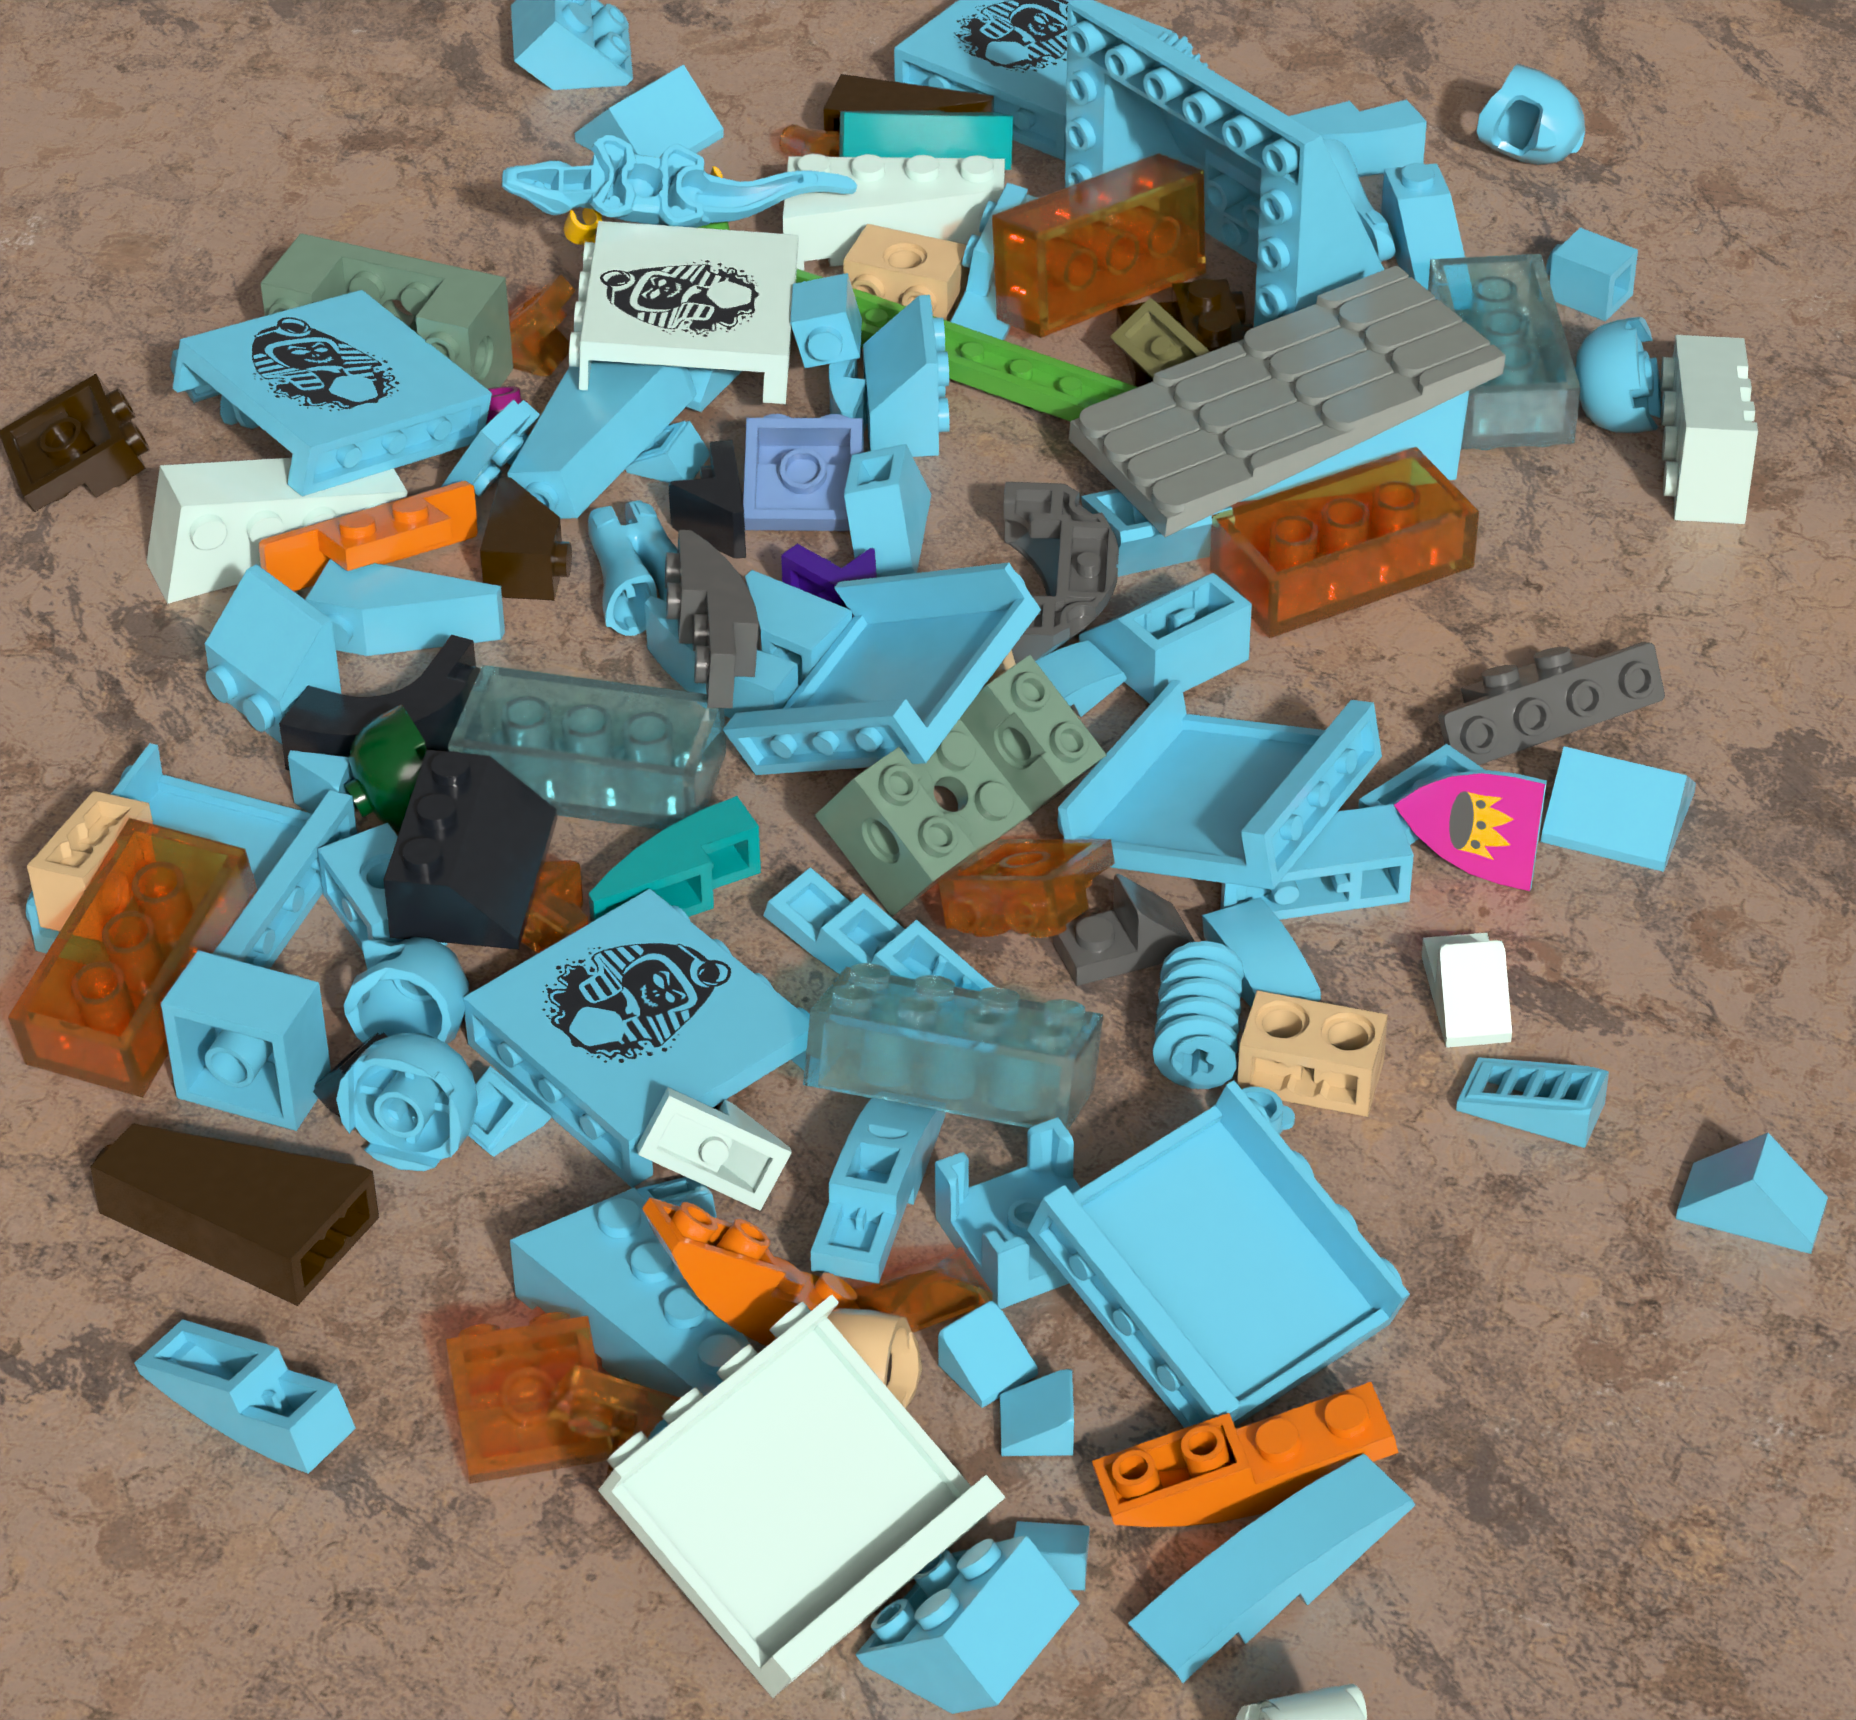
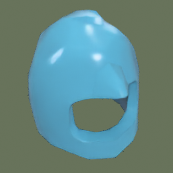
[1477,64,1585,165]
[344,937,470,1044]

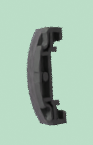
[1004,482,1119,664]

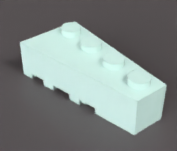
[783,154,1005,270]
[1660,335,1758,524]
[146,458,407,604]

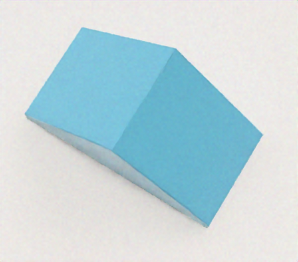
[1676,1133,1828,1254]

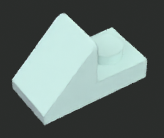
[1422,933,1512,1048]
[637,1087,792,1211]

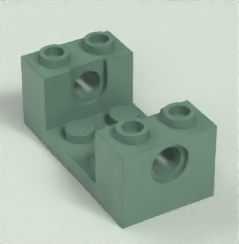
[261,233,513,389]
[815,655,1107,916]

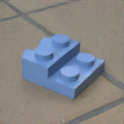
[743,414,864,531]

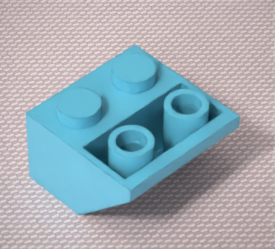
[511,0,633,90]
[863,295,950,457]
[1079,573,1252,704]
[855,1535,1080,1714]

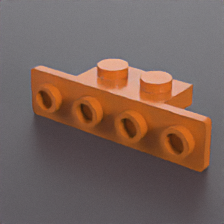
[259,481,478,591]

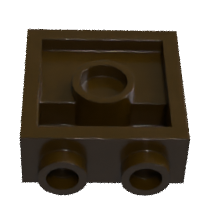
[1117,278,1254,387]
[0,374,150,512]

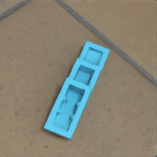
[763,867,1014,1046]
[1128,1454,1415,1683]

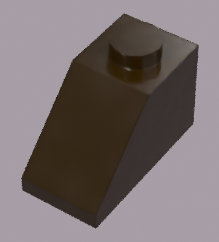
[480,477,572,601]

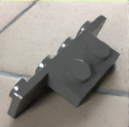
[1438,642,1665,765]

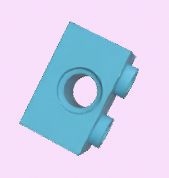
[318,823,447,951]

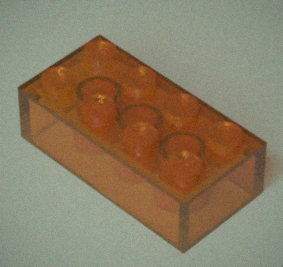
[992,153,1206,338]
[1210,447,1479,638]
[8,818,258,1098]

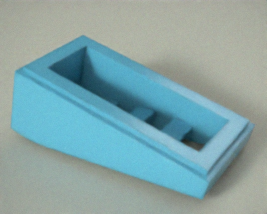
[1456,1057,1609,1148]

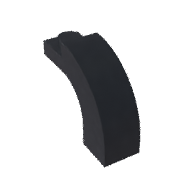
[279,635,482,779]

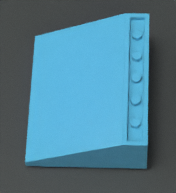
[1064,0,1384,327]

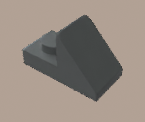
[1053,874,1195,986]

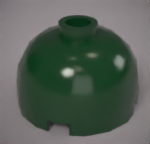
[344,705,427,832]

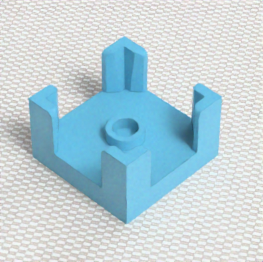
[935,1117,1081,1309]

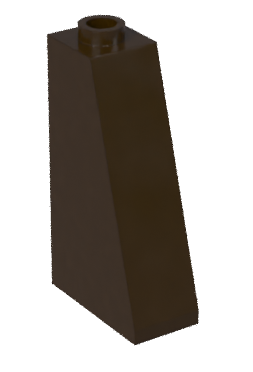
[90,1123,379,1306]

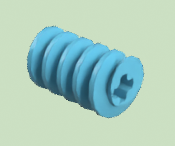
[1153,941,1244,1089]

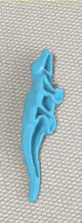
[502,135,857,228]

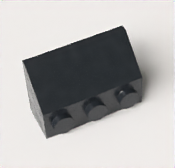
[384,750,558,950]

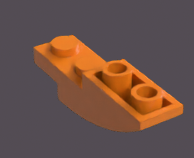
[642,1197,860,1346]
[1092,1382,1399,1527]

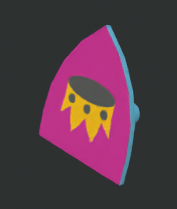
[1394,770,1547,891]

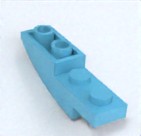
[811,1089,947,1284]

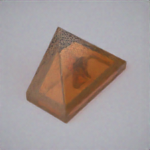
[853,1247,993,1333]

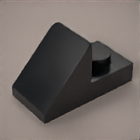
[668,440,746,559]

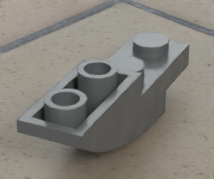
[665,530,759,709]

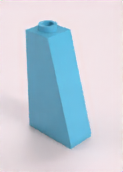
[507,360,696,519]

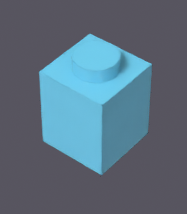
[1546,228,1638,321]
[790,273,862,368]

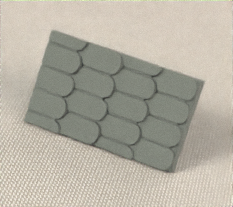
[1069,265,1506,537]

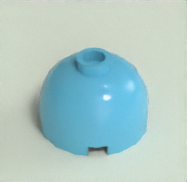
[1566,317,1661,433]
[336,1033,478,1171]

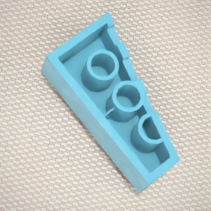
[510,1187,751,1416]

